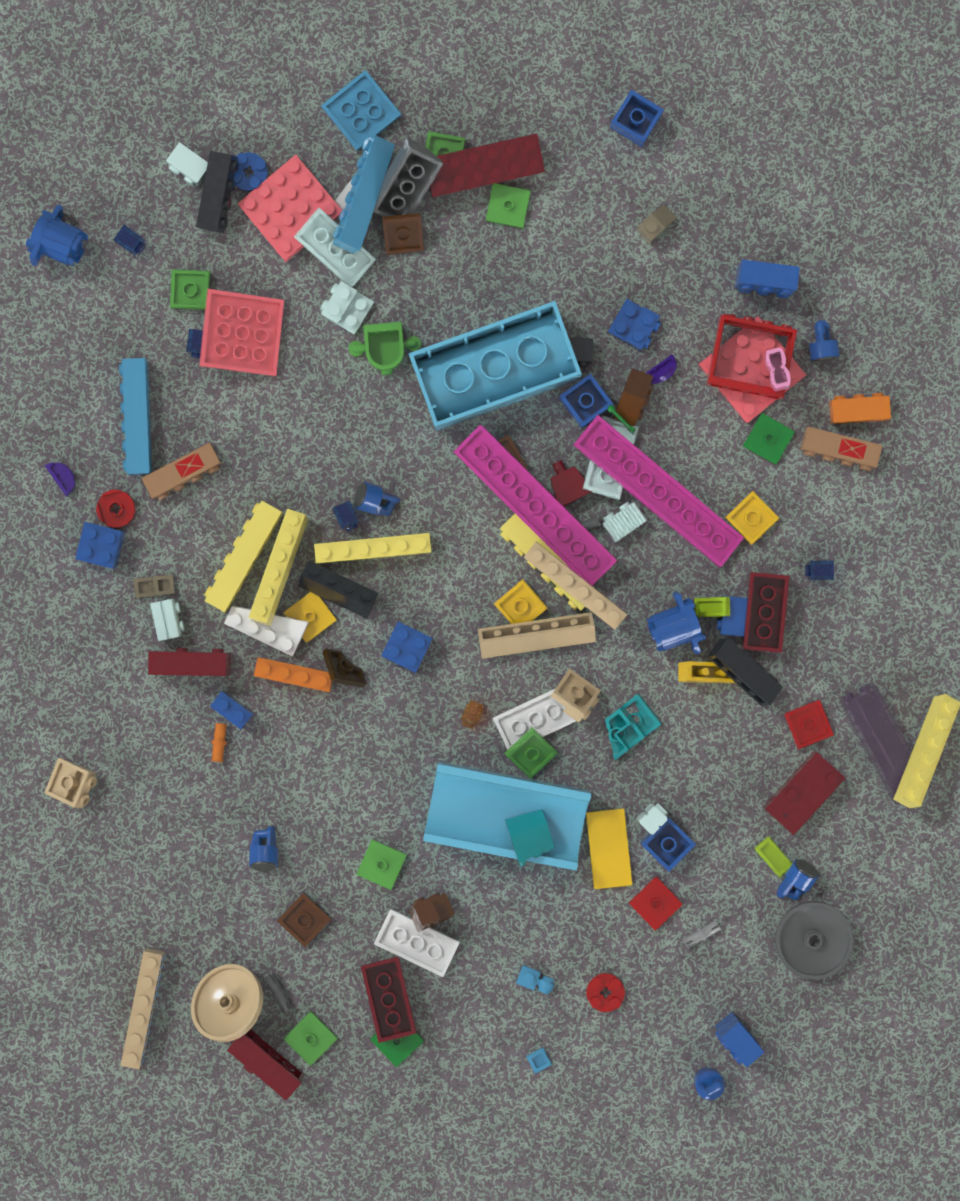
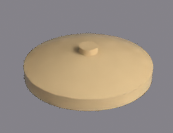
[191,964,263,1042]

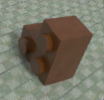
[613,368,654,427]
[409,892,455,933]

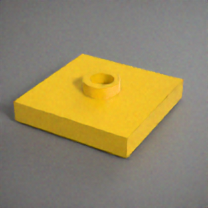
[725,491,779,545]
[494,579,548,624]
[283,592,337,643]

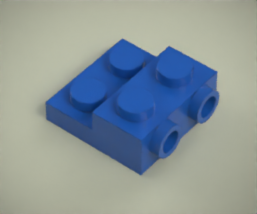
[607,299,661,351]

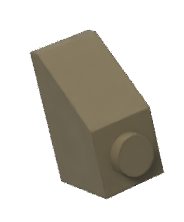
[636,205,677,245]

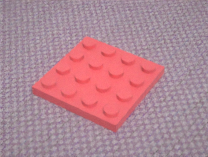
[237,155,342,262]
[199,289,284,377]
[699,316,806,424]

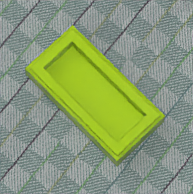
[694,597,730,617]
[754,836,792,878]

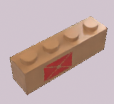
[800,427,882,471]
[141,443,222,501]

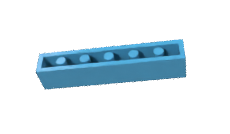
[333,135,395,253]
[119,358,152,475]

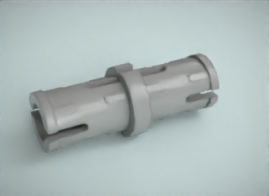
[682,920,721,950]

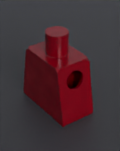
[550,460,592,506]

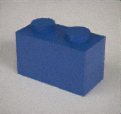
[716,596,748,636]
[210,690,254,730]

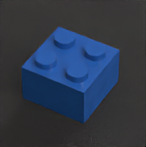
[610,90,664,148]
[559,373,613,429]
[75,522,126,569]
[381,621,433,673]
[640,815,696,872]

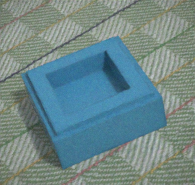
[526,1047,552,1074]

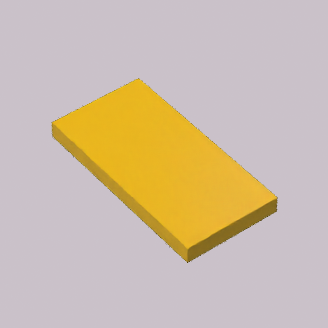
[586,808,632,889]

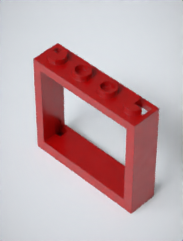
[706,313,797,400]

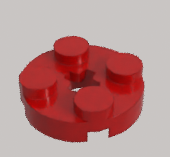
[96,489,136,528]
[586,973,625,1012]

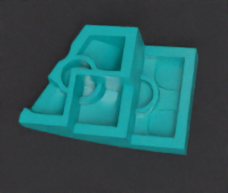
[605,693,662,760]
[505,809,554,867]

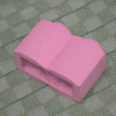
[765,347,791,392]

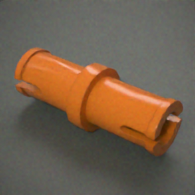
[211,723,227,762]

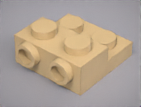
[551,668,601,723]
[44,758,97,808]

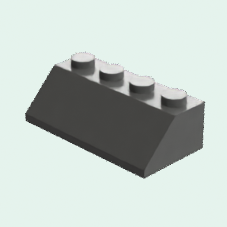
[373,137,443,216]

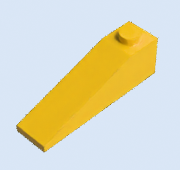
[678,661,735,683]

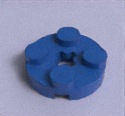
[234,152,268,192]

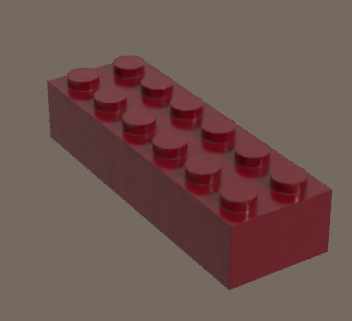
[430,133,545,197]

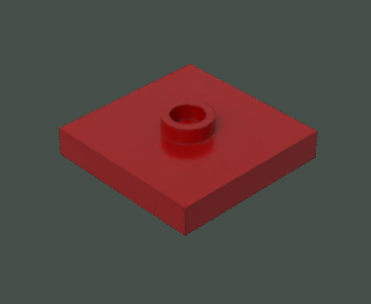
[783,700,834,750]
[628,876,683,931]

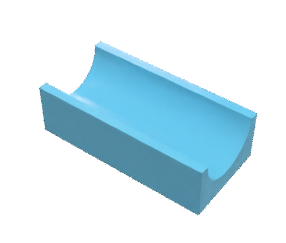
[409,301,582,431]
[423,761,591,871]

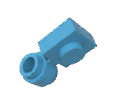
[516,965,555,994]

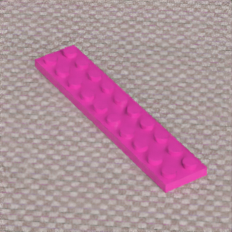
[573,415,744,568]
[454,424,617,585]

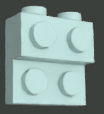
[320,281,374,335]

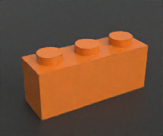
[829,393,891,424]

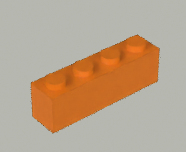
[254,657,333,692]

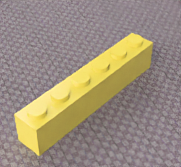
[204,501,283,612]
[249,509,309,627]
[500,514,585,611]
[314,533,432,564]
[893,694,960,808]

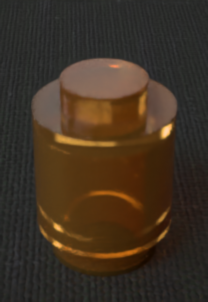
[460,700,484,730]

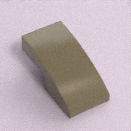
[133,575,175,598]

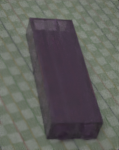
[839,683,931,805]

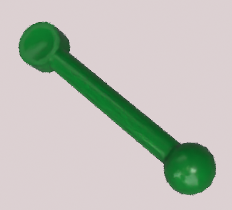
[608,405,636,433]

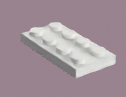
[493,689,576,750]
[374,908,460,977]

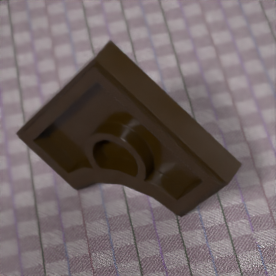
[322,648,367,688]

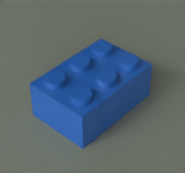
[735,259,800,299]
[715,1012,764,1068]

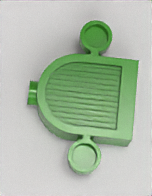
[349,322,421,375]

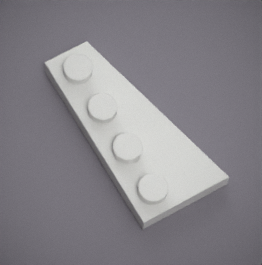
[224,605,309,657]

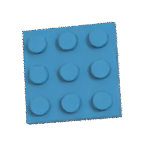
[321,70,402,152]

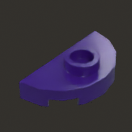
[646,354,677,384]
[44,462,75,497]

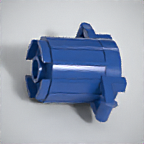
[26,205,88,266]
[646,591,706,654]

